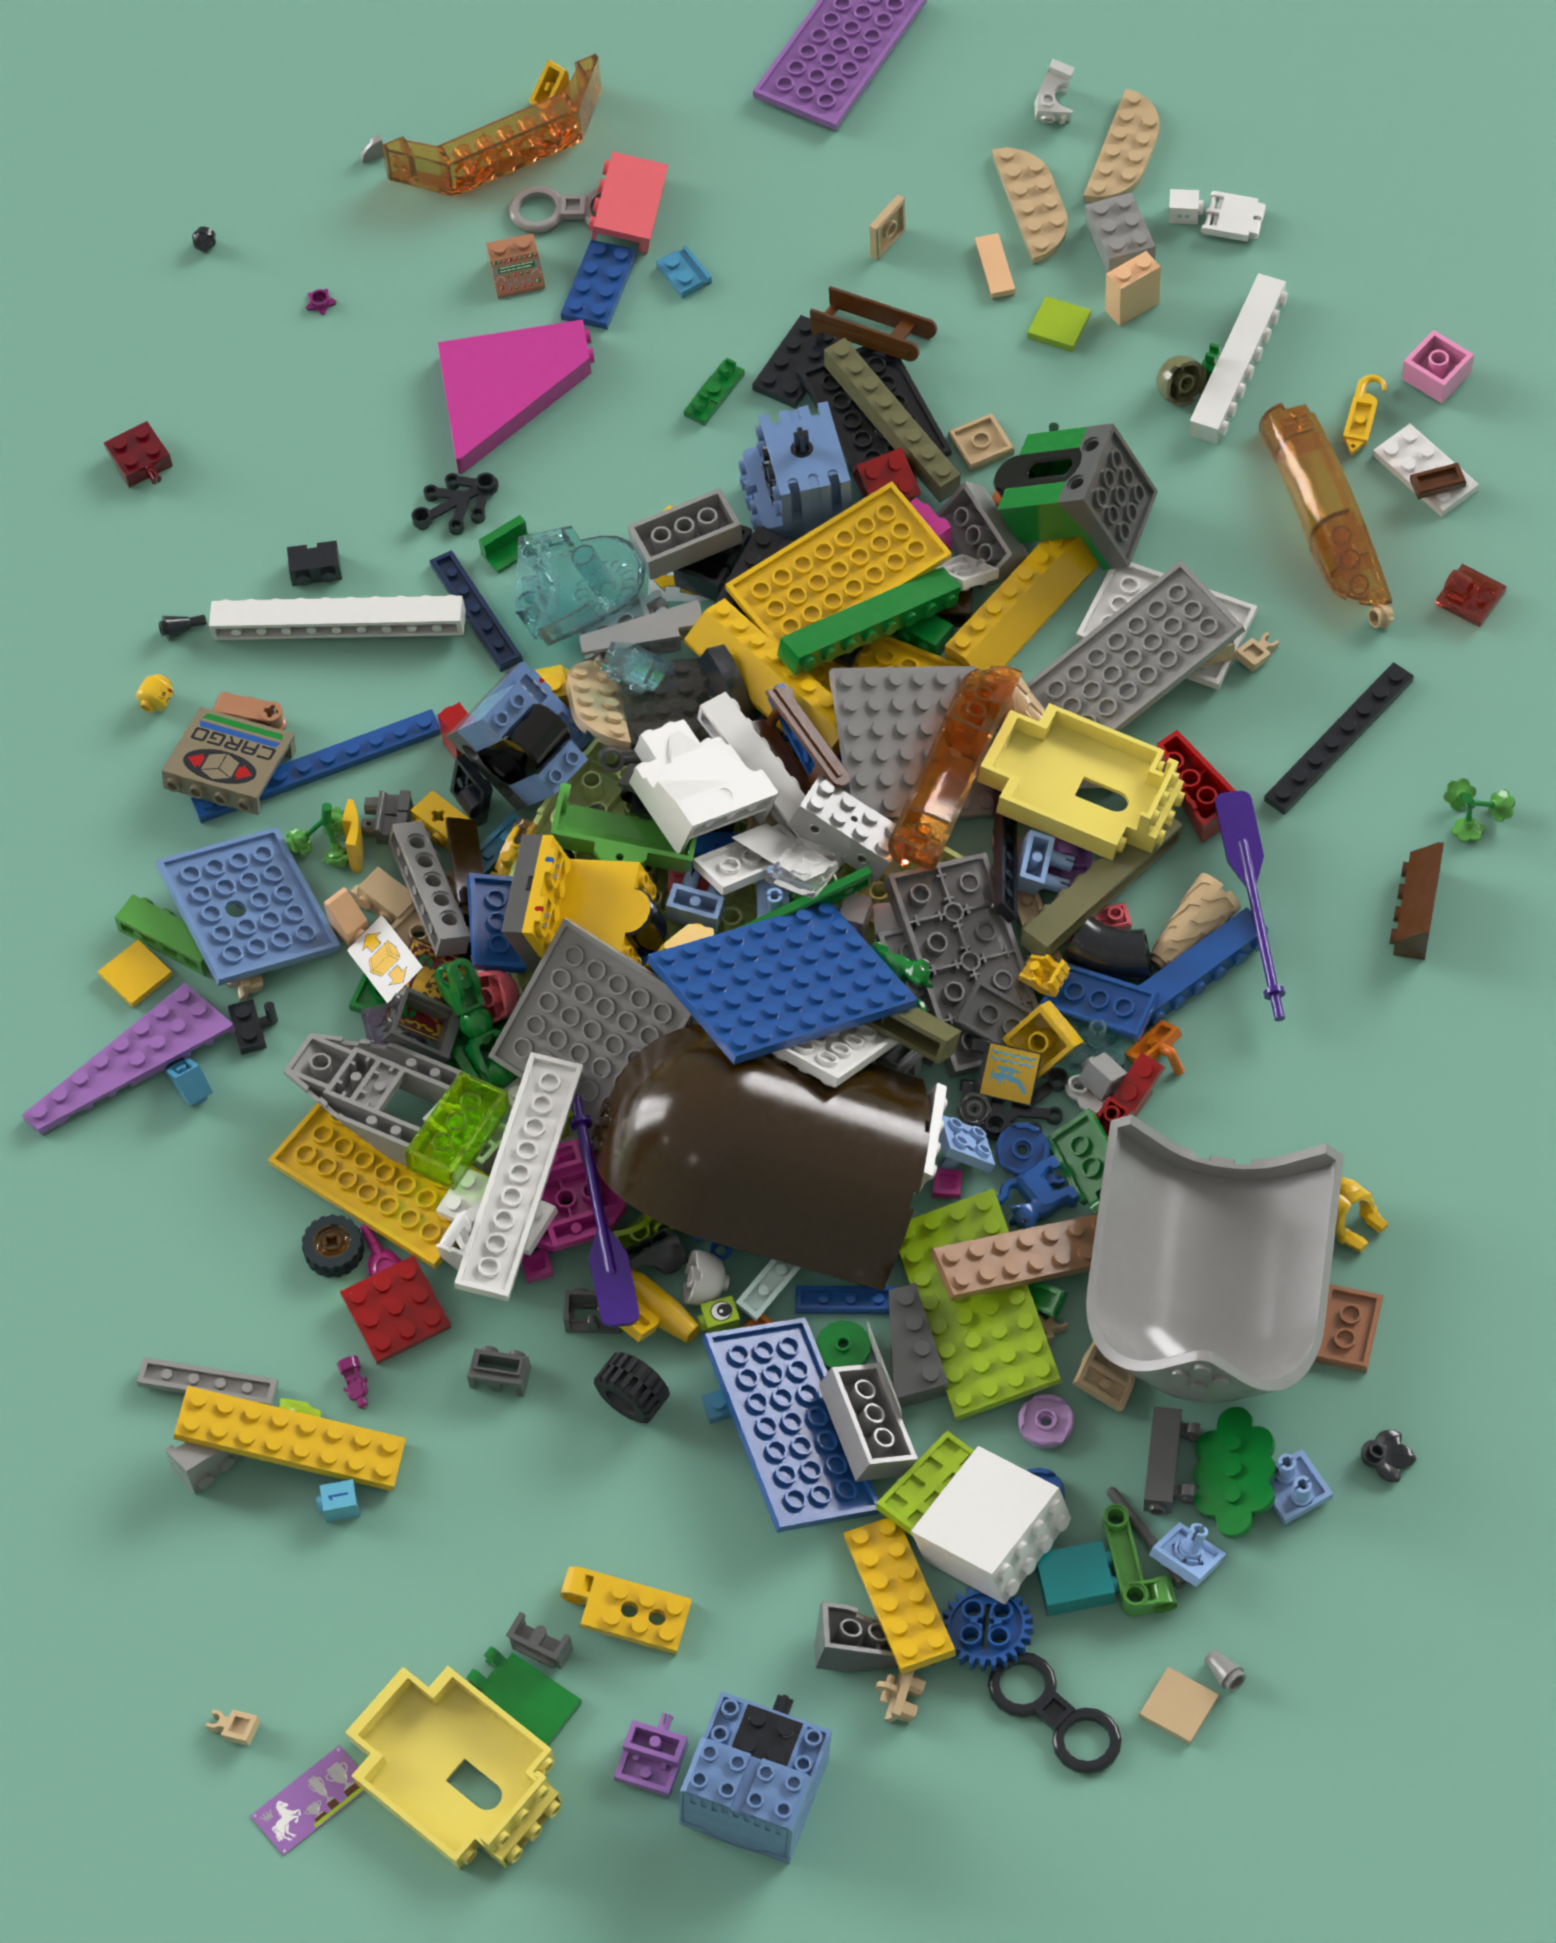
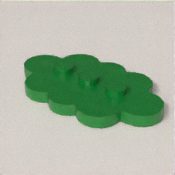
[1193,1407,1278,1539]

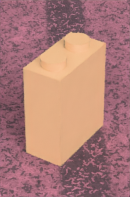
[1105,251,1161,326]

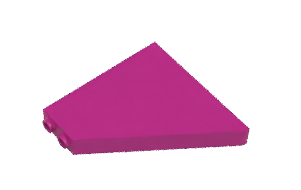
[437,320,595,474]

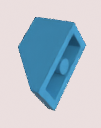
[164,1057,213,1106]

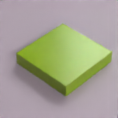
[1027,296,1091,352]

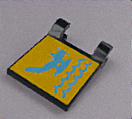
[959,1037,1043,1106]

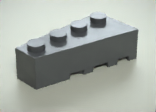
[889,1283,948,1408]

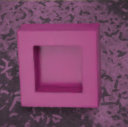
[932,1168,962,1200]
[521,1249,554,1283]

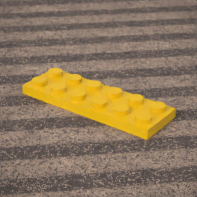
[843,1518,956,1675]

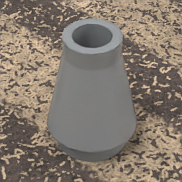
[1204,1649,1246,1692]

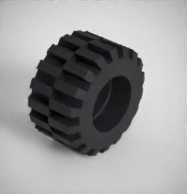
[594,1352,670,1423]

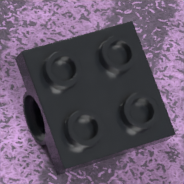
[450,754,493,826]

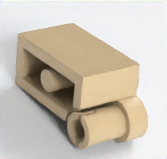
[349,867,413,926]

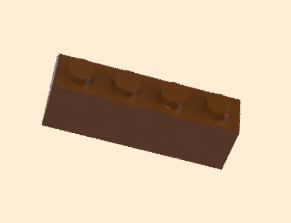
[1389,842,1444,960]

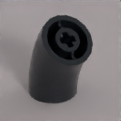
[1062,917,1153,980]

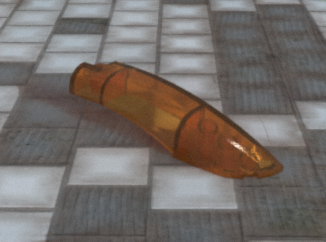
[1259,403,1392,606]
[888,666,1023,872]

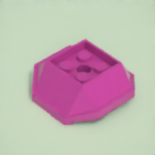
[537,1139,626,1252]

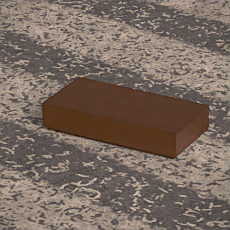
[1410,463,1466,499]

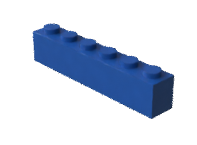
[1139,907,1268,1030]

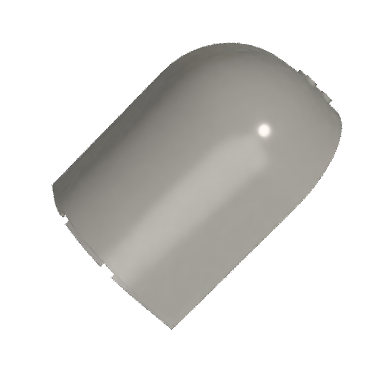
[1086,1114,1344,1403]

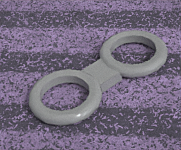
[509,186,601,233]

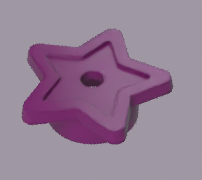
[305,289,337,315]

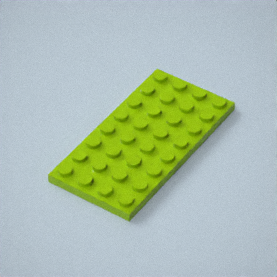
[899,1188,1062,1421]

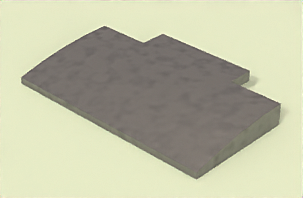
[875,852,1039,1078]

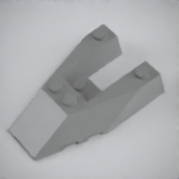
[283,1033,466,1169]

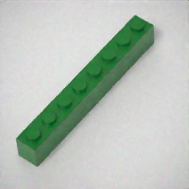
[777,567,961,675]

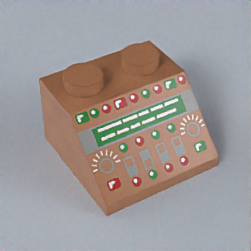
[486,233,545,298]

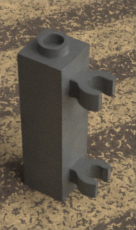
[1143,1406,1200,1515]

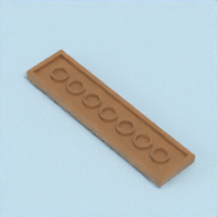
[931,1214,1098,1301]

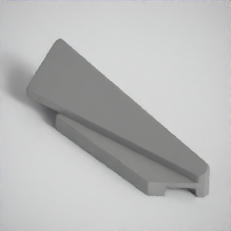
[580,600,702,663]

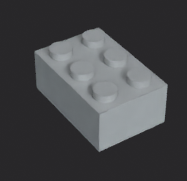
[1085,192,1156,273]

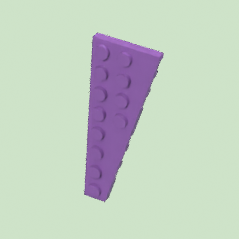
[22,983,236,1135]

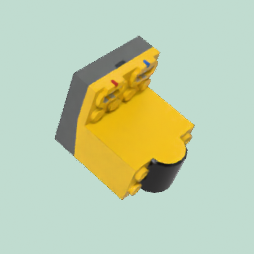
[501,834,667,974]

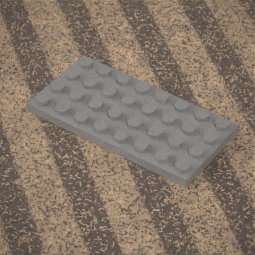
[1026,560,1245,732]

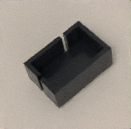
[673,525,753,601]

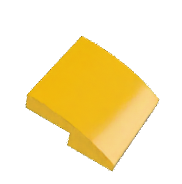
[341,799,364,873]

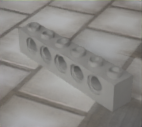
[388,821,471,957]

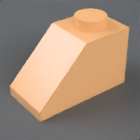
[324,887,369,948]

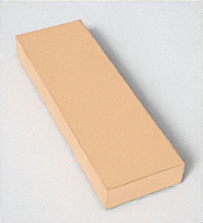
[975,233,1015,299]

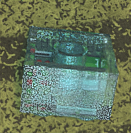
[600,641,674,694]

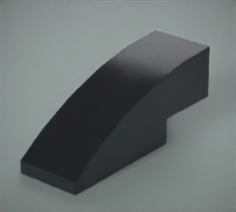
[697,644,754,721]

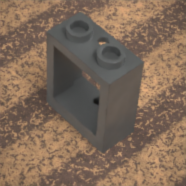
[382,987,461,1063]

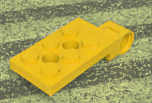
[560,1566,692,1655]

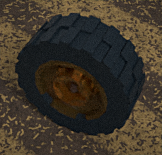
[302,1214,364,1278]

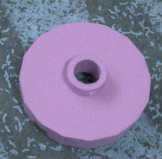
[1018,1394,1074,1449]

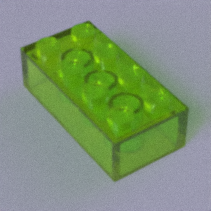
[404,1071,510,1190]

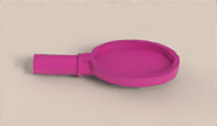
[360,1224,401,1276]

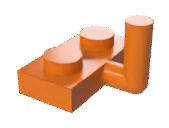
[1124,1020,1185,1076]

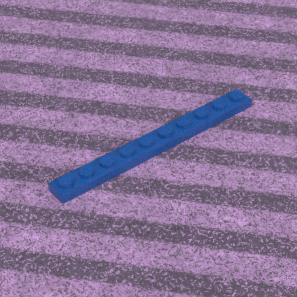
[191,709,441,823]

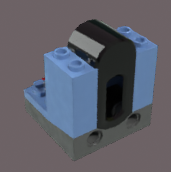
[446,661,594,811]

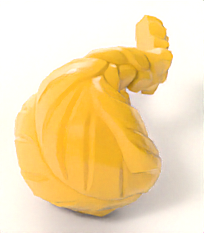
[1335,1177,1388,1252]

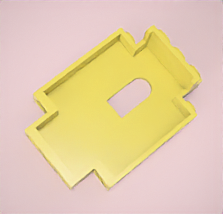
[977,703,1185,861]
[345,1666,562,1869]

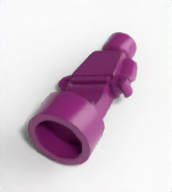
[337,1355,368,1409]

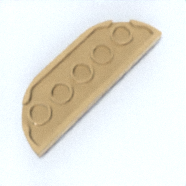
[1083,89,1160,203]
[992,147,1068,264]
[565,657,631,750]

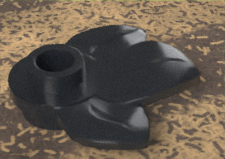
[1361,1430,1416,1482]

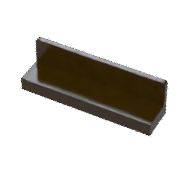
[445,817,484,908]

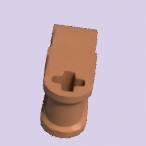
[212,692,287,730]

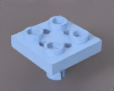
[939,1115,996,1173]
[1149,1522,1227,1587]

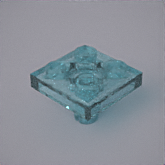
[1070,1020,1125,1069]

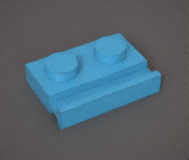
[656,245,712,299]

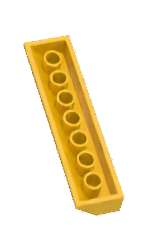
[945,537,1099,688]
[684,598,841,756]

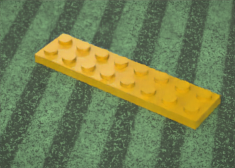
[173,1386,406,1492]

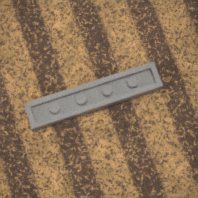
[137,1357,279,1406]

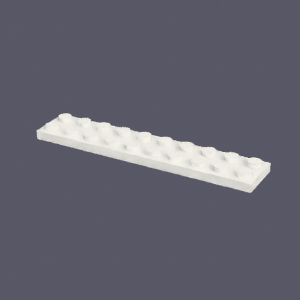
[454,1052,583,1302]

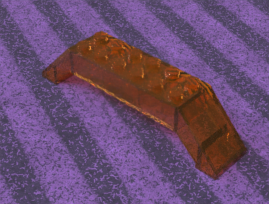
[382,53,602,197]

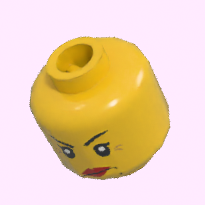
[136,674,174,713]

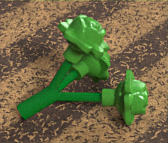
[285,803,349,869]

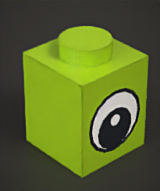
[697,1295,741,1333]

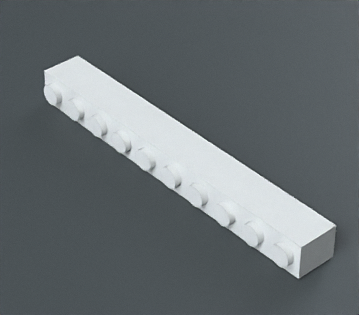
[209,595,466,640]

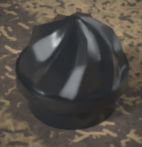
[192,226,216,252]

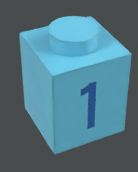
[316,1479,360,1522]

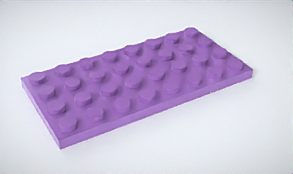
[753,0,927,131]

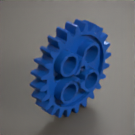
[942,1587,1034,1672]

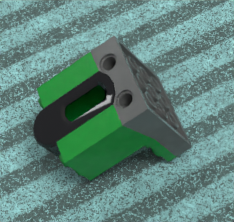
[993,423,1158,570]

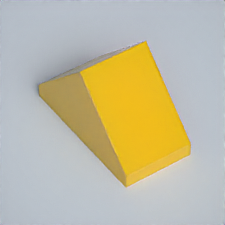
[529,60,571,113]

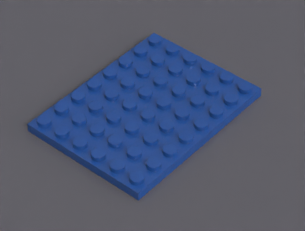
[647,902,918,1064]

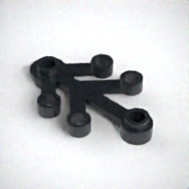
[411,472,499,535]
[982,1067,1068,1140]

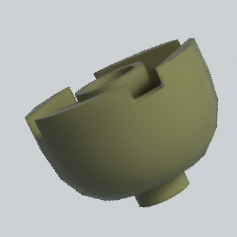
[1156,355,1207,407]

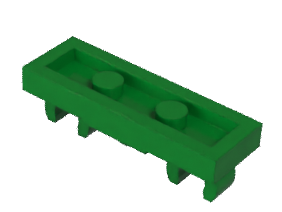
[684,358,745,426]

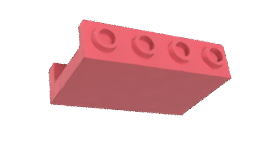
[588,152,668,254]

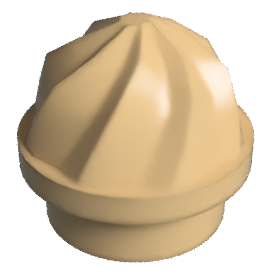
[1368,603,1394,629]

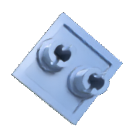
[1271,1449,1333,1525]

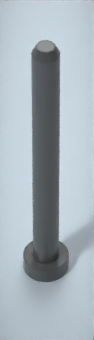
[1107,1487,1188,1589]

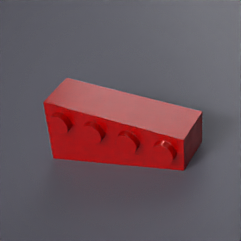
[1157,730,1236,843]

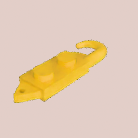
[1342,374,1387,456]

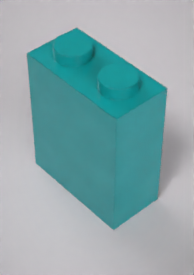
[1036,1540,1119,1617]

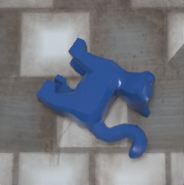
[983,1155,1079,1229]

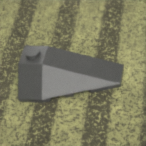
[814,1601,935,1672]

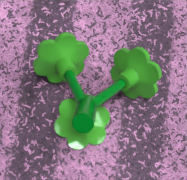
[1443,778,1515,843]

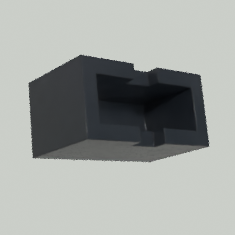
[287,540,342,586]

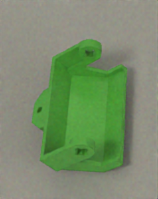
[550,782,697,873]

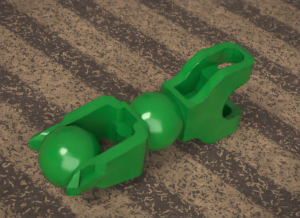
[434,958,515,1092]

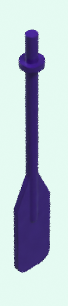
[1215,791,1285,1021]
[570,1095,640,1328]

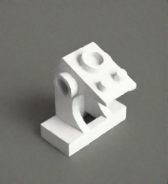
[1034,59,1075,125]

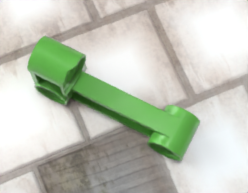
[1102,1504,1178,1617]

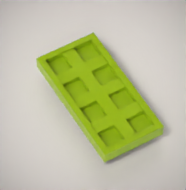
[875,1431,974,1536]

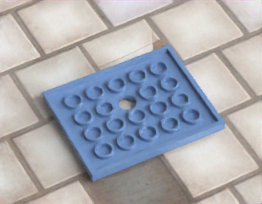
[156,827,341,986]

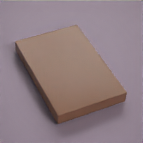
[1314,1284,1383,1373]

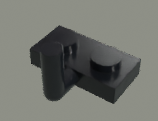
[227,999,278,1055]

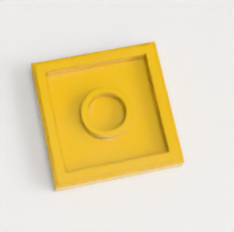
[98,940,173,1008]

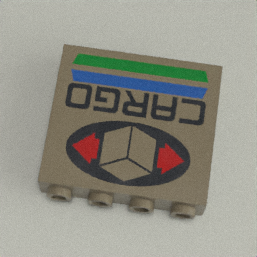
[162,707,296,815]

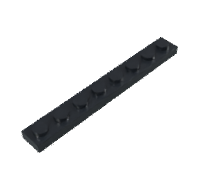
[1264,662,1414,815]
[992,789,1017,923]

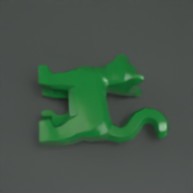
[871,941,933,1012]

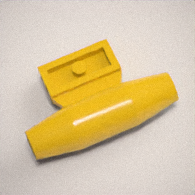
[597,1268,700,1343]

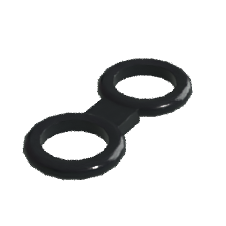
[988,1652,1122,1774]

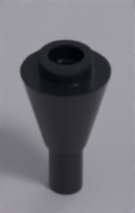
[158,614,206,640]

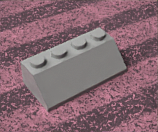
[936,481,1029,589]

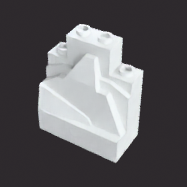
[629,719,779,854]

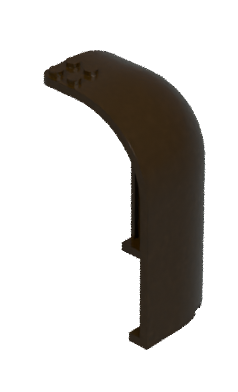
[591,1024,931,1291]

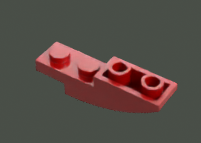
[1096,1052,1166,1137]

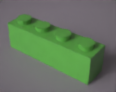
[115,894,209,976]

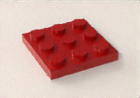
[340,1255,451,1365]

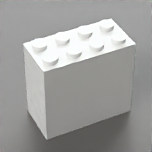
[911,1446,1071,1605]

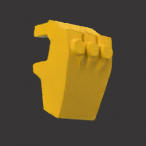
[1018,954,1070,997]

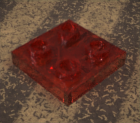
[1436,564,1507,627]

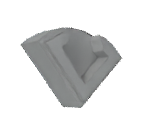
[360,134,385,163]

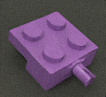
[614,1713,689,1798]

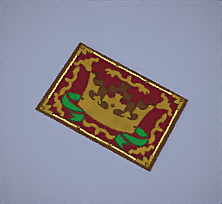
[382,936,472,1043]

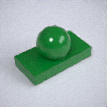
[1028,1282,1068,1319]

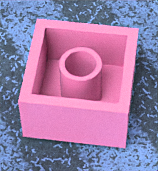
[1402,330,1474,404]

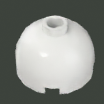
[682,1250,730,1306]

